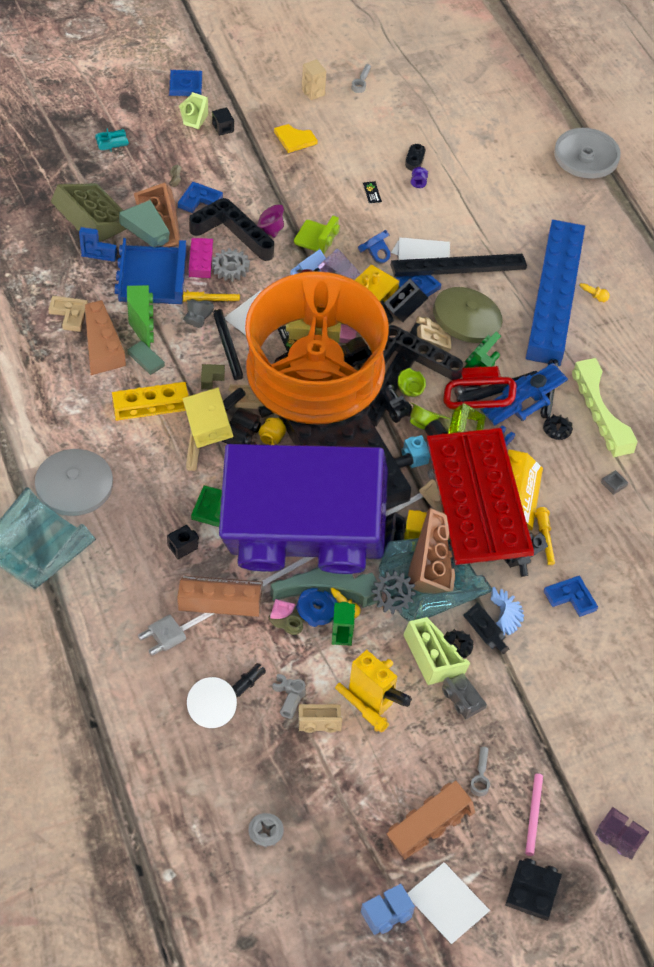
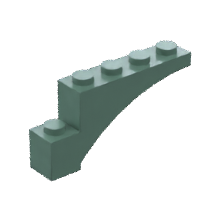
[270,567,382,608]

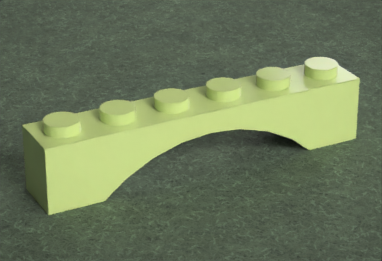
[572,358,638,457]

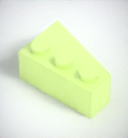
[403,617,470,685]

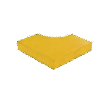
[274,124,318,153]

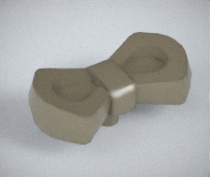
[169,165,182,187]

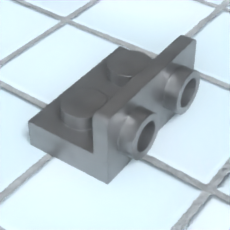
[442,673,487,719]

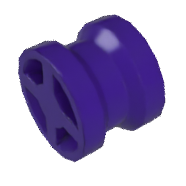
[411,167,428,188]

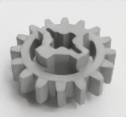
[212,248,250,282]

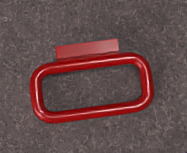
[443,366,517,409]

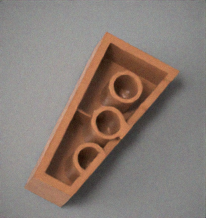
[387,781,475,860]

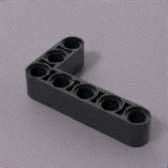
[189,198,274,261]
[370,325,463,380]

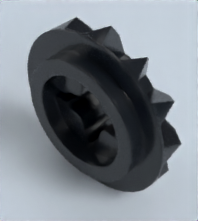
[543,414,573,440]
[443,629,474,658]

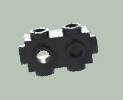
[504,532,548,577]

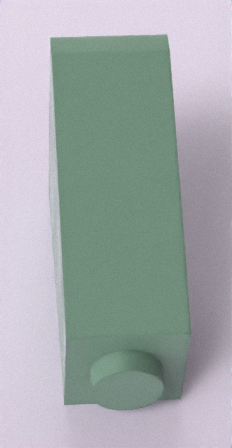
[119,200,170,248]

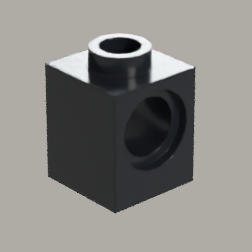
[212,107,234,136]
[167,525,199,559]

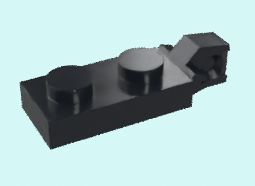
[463,602,510,654]

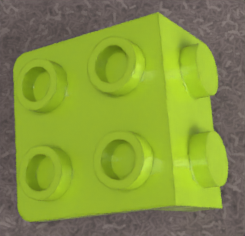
[294,215,340,254]

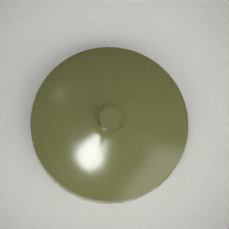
[433,287,503,343]

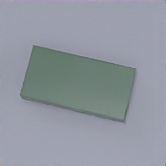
[127,341,165,375]

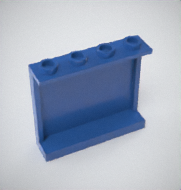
[115,238,187,304]

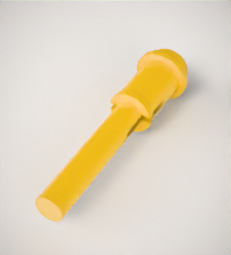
[183,290,240,304]
[535,507,555,565]
[335,683,389,733]

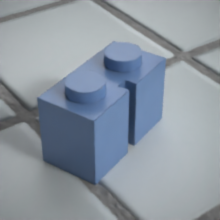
[361,884,415,935]

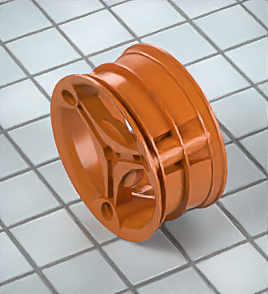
[245,272,389,424]

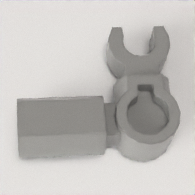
[272,674,306,719]

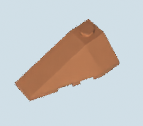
[134,183,180,247]
[408,508,455,594]

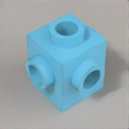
[401,435,430,468]

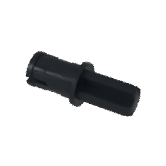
[232,663,266,697]

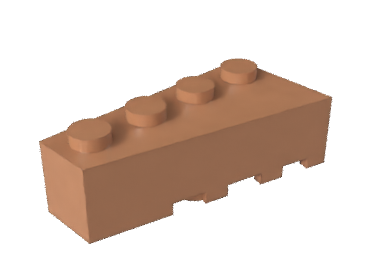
[85,300,126,375]

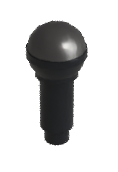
[454,385,482,396]

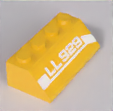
[508,449,543,530]

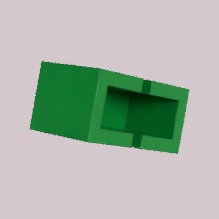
[331,602,355,646]

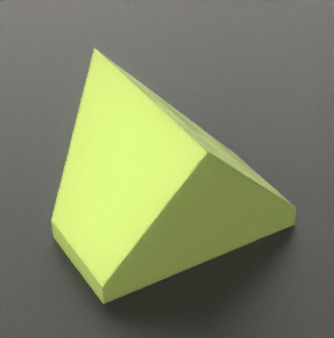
[179,92,208,129]

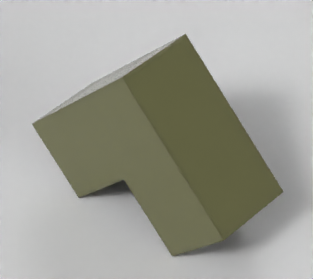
[201,364,225,389]

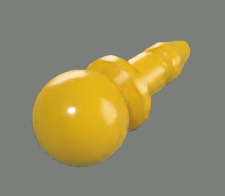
[579,283,610,302]
[330,588,361,618]

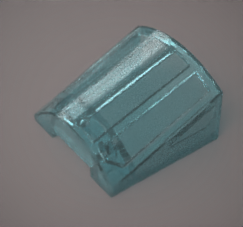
[0,487,96,590]
[378,538,492,622]

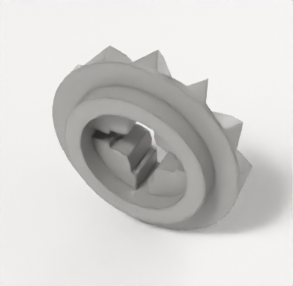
[248,813,284,848]

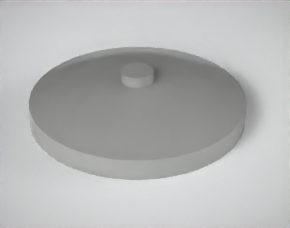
[554,128,621,178]
[35,449,113,516]

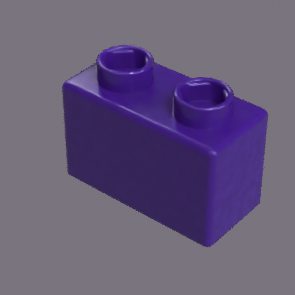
[219,444,388,574]

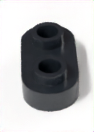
[405,143,426,171]

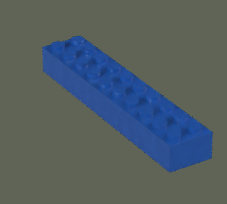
[525,219,586,366]

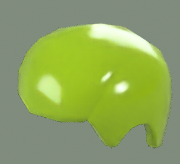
[398,368,426,397]

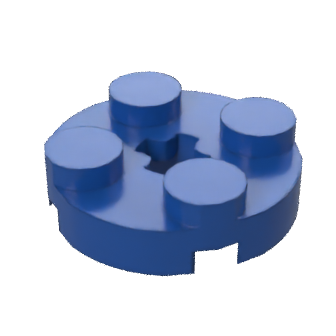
[296,588,337,627]

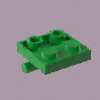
[464,331,501,368]
[191,485,222,527]

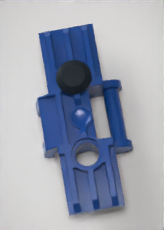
[480,363,568,426]

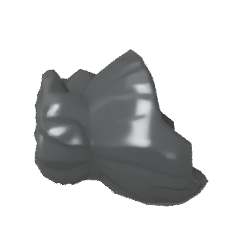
[183,299,214,328]

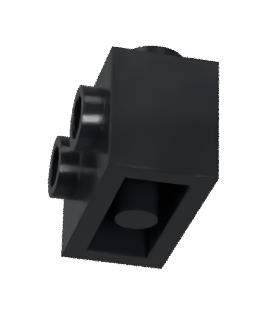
[385,279,429,322]

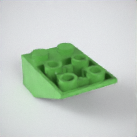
[127,285,154,348]

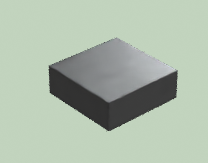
[601,470,629,495]

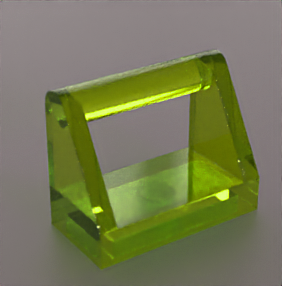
[449,403,486,433]

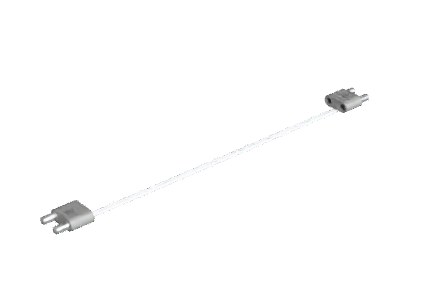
[138,469,436,656]

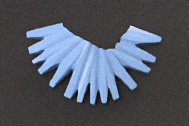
[490,587,524,635]

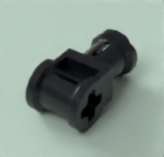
[379,385,412,423]

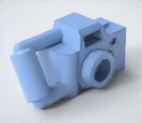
[290,249,328,275]

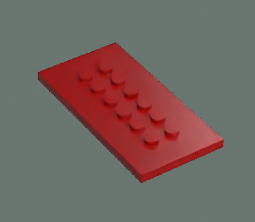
[426,428,534,565]

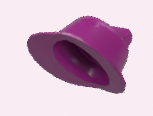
[257,205,284,238]

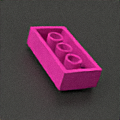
[189,238,213,278]

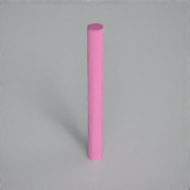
[525,774,543,856]

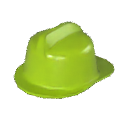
[410,402,451,430]

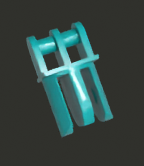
[95,128,129,152]

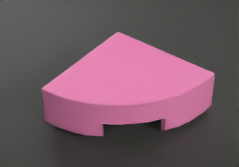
[270,599,295,619]

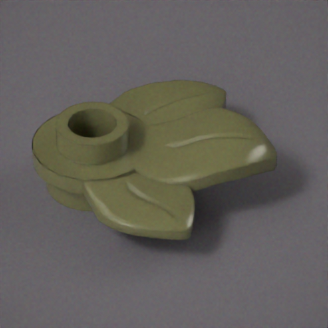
[269,606,305,635]

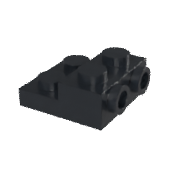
[505,858,562,921]

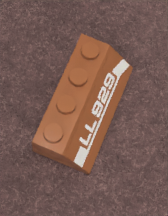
[177,576,263,617]

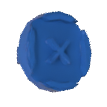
[358,230,391,264]

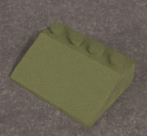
[51,183,126,241]

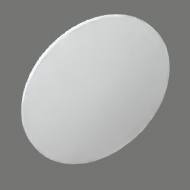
[187,677,237,728]

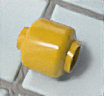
[259,417,286,445]

